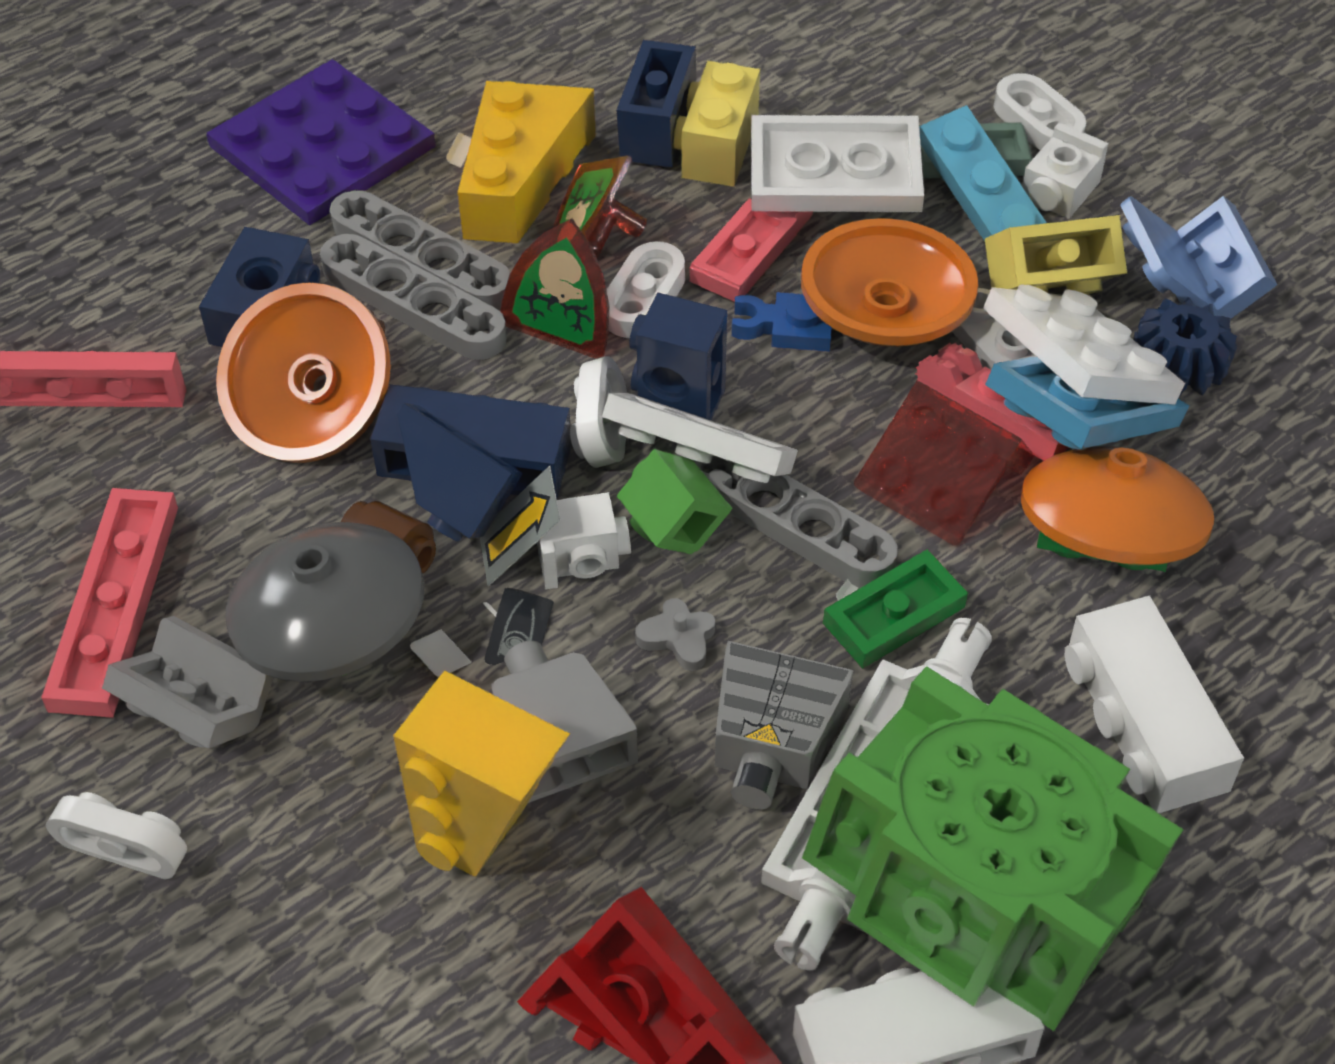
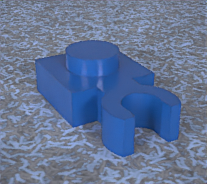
[732,292,832,352]

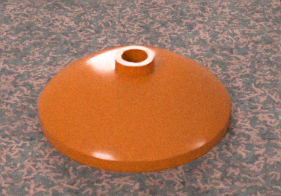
[801,218,978,347]
[216,283,391,463]
[1021,446,1214,565]

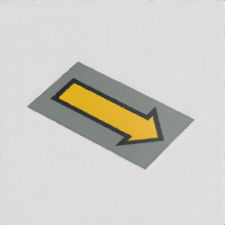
[480,466,561,586]

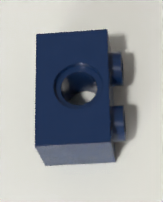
[616,40,697,167]
[199,226,320,347]
[629,292,727,421]

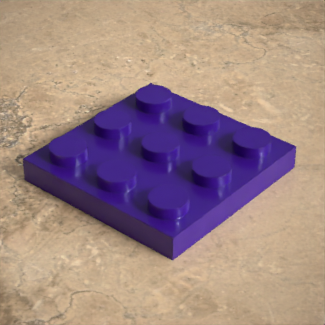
[206,59,436,226]

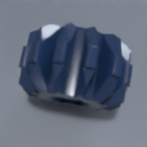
[1133,297,1237,397]

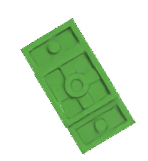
[802,666,1184,1031]

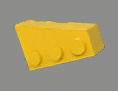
[458,81,596,243]
[393,670,570,877]

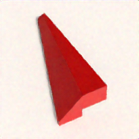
[517,886,782,1064]

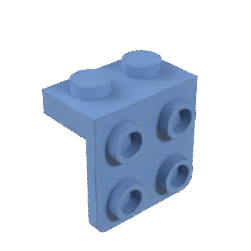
[1120,196,1277,319]

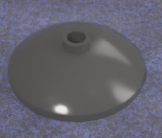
[225,522,424,681]

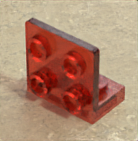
[854,380,1034,545]

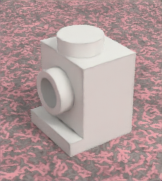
[1022,122,1109,219]
[537,492,631,590]

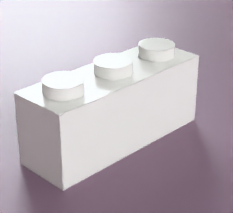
[1065,596,1244,813]
[793,968,1044,1064]

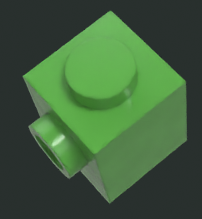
[617,449,733,554]

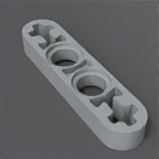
[330,190,513,310]
[320,234,507,360]
[693,455,898,588]

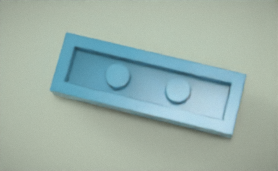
[919,105,1046,241]

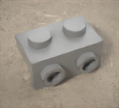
[102,616,273,748]

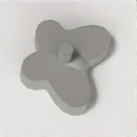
[635,598,715,671]

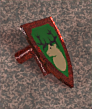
[549,156,647,259]
[500,218,610,359]

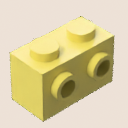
[674,61,760,187]
[985,215,1127,294]

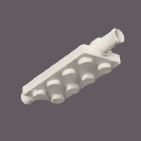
[761,618,992,971]

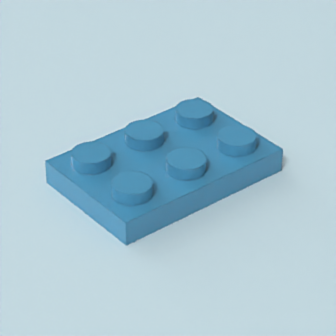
[985,356,1189,450]

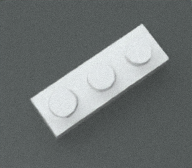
[602,393,798,483]

